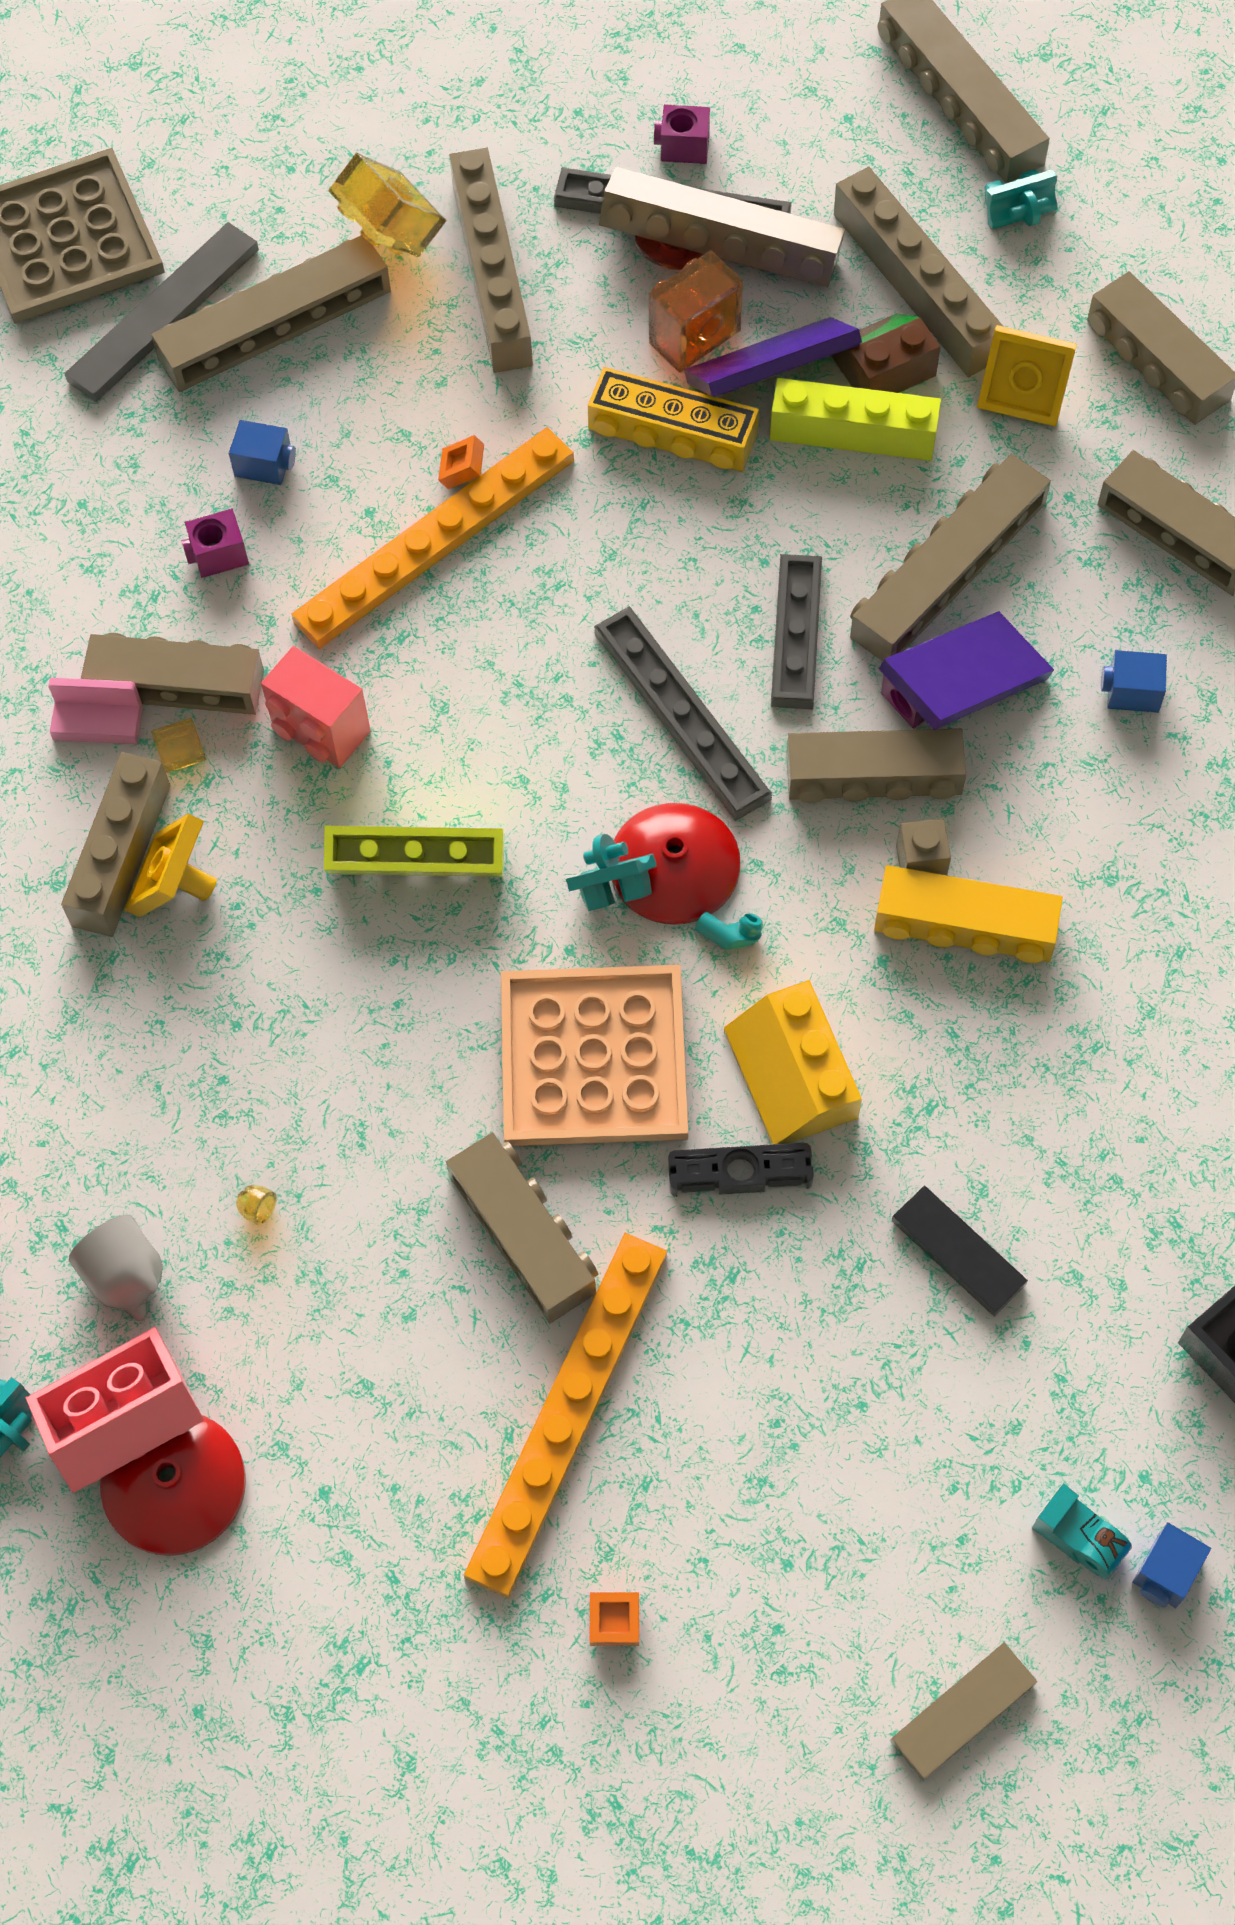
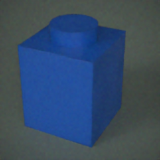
[228,420,296,485]
[1101,650,1167,713]
[1132,1522,1212,1609]

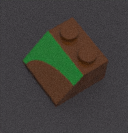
[831,313,941,393]

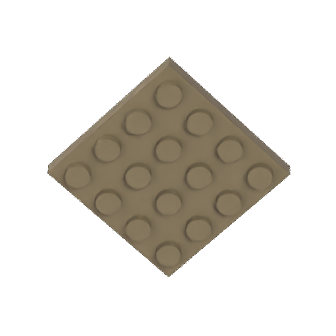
[0,148,165,324]

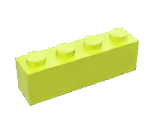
[770,378,941,461]
[324,825,505,877]

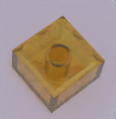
[328,152,447,258]

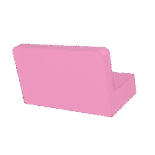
[48,678,143,745]

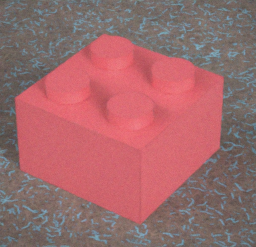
[261,646,371,768]

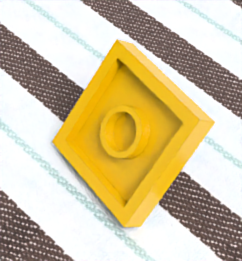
[977,325,1077,426]
[124,813,217,917]

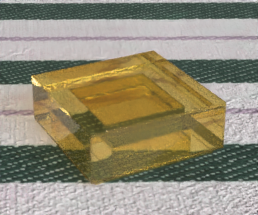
[151,718,206,773]

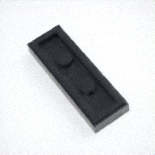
[892,1185,1028,1317]

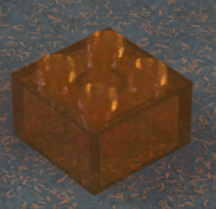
[648,250,743,373]

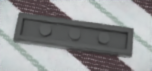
[771,554,822,710]

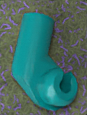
[695,912,763,950]

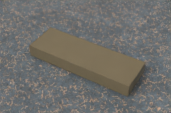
[890,1642,1038,1781]

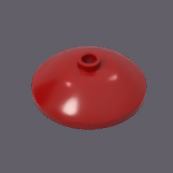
[612,803,740,925]
[100,1415,246,1556]

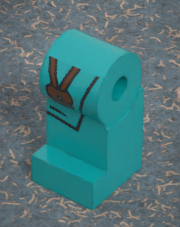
[1032,1483,1132,1579]

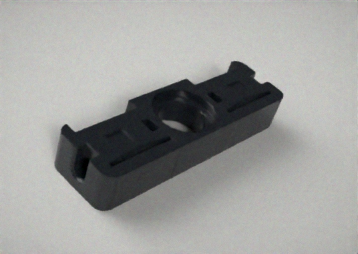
[668,1142,814,1197]

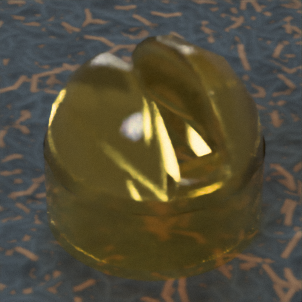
[236,1184,277,1225]

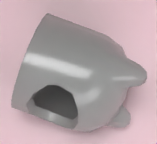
[69,1215,163,1321]

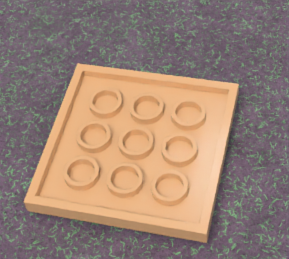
[501,965,688,1146]

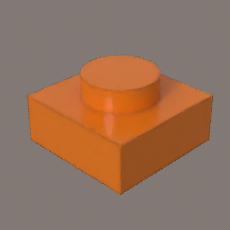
[438,435,484,489]
[589,1592,639,1646]

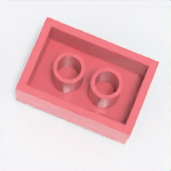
[26,1327,205,1493]

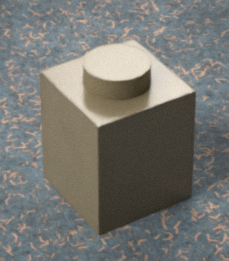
[896,819,951,875]

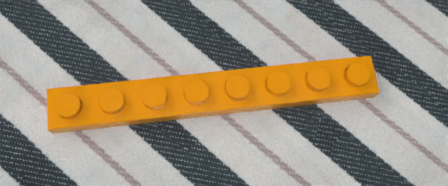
[291,427,574,649]
[464,1233,667,1599]

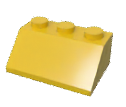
[724,980,862,1144]

